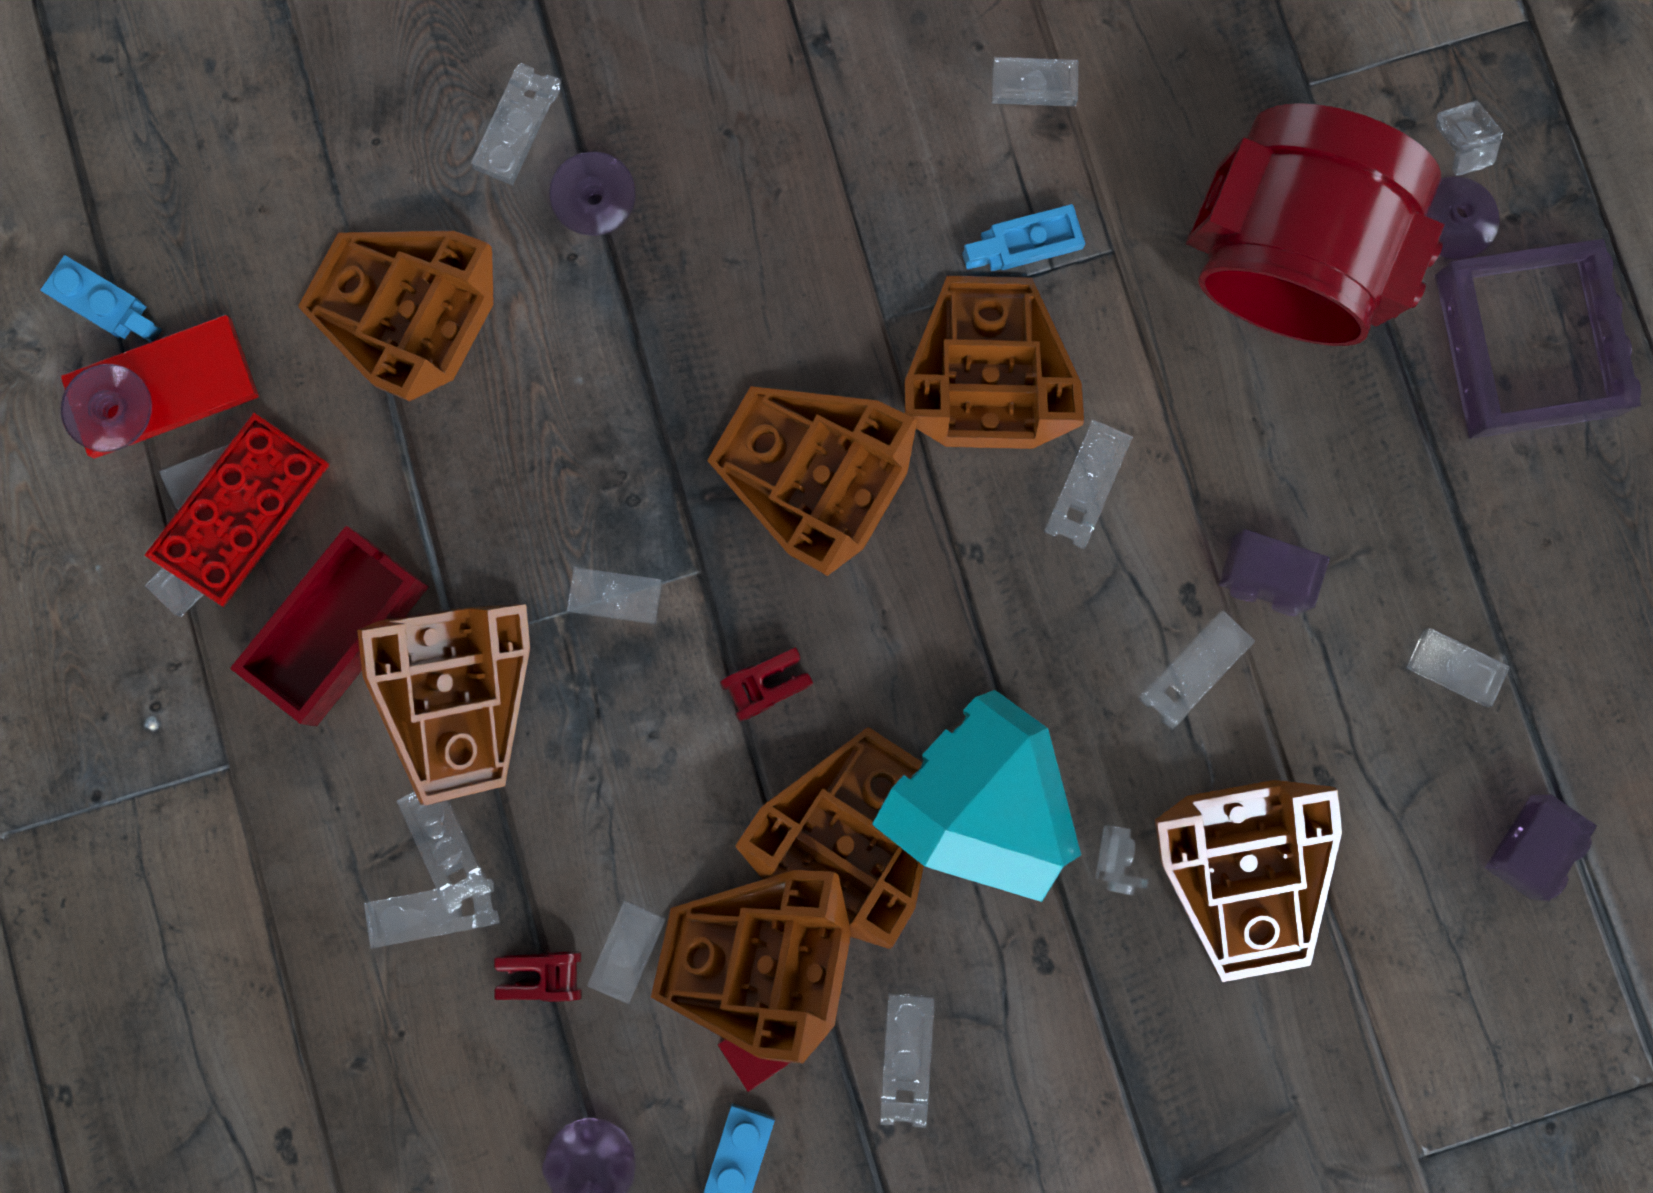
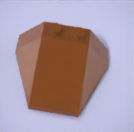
[298,231,494,401]
[904,276,1084,449]
[707,386,917,576]
[357,604,530,806]
[735,727,924,949]
[1155,780,1342,982]
[651,870,851,1064]

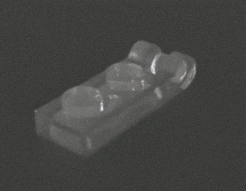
[471,63,561,185]
[1044,420,1133,549]
[1138,611,1255,729]
[396,791,492,913]
[364,879,500,949]
[880,993,934,1128]

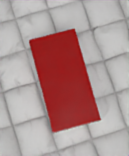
[60,315,259,459]
[144,413,330,608]

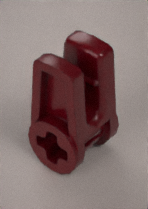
[720,647,814,722]
[494,951,582,1002]

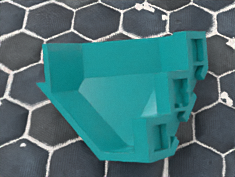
[872,690,1081,902]

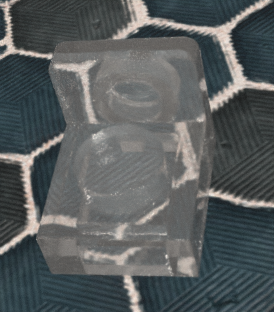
[1435,100,1503,176]
[1095,825,1150,895]

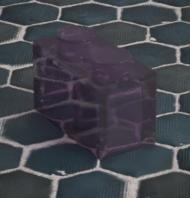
[1219,529,1330,616]
[1485,794,1597,902]

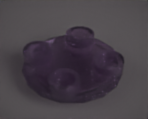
[542,1118,636,1193]

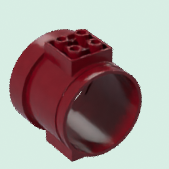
[1185,103,1445,346]

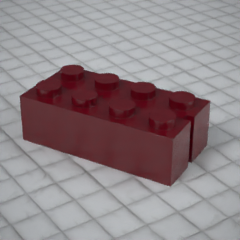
[230,525,429,727]

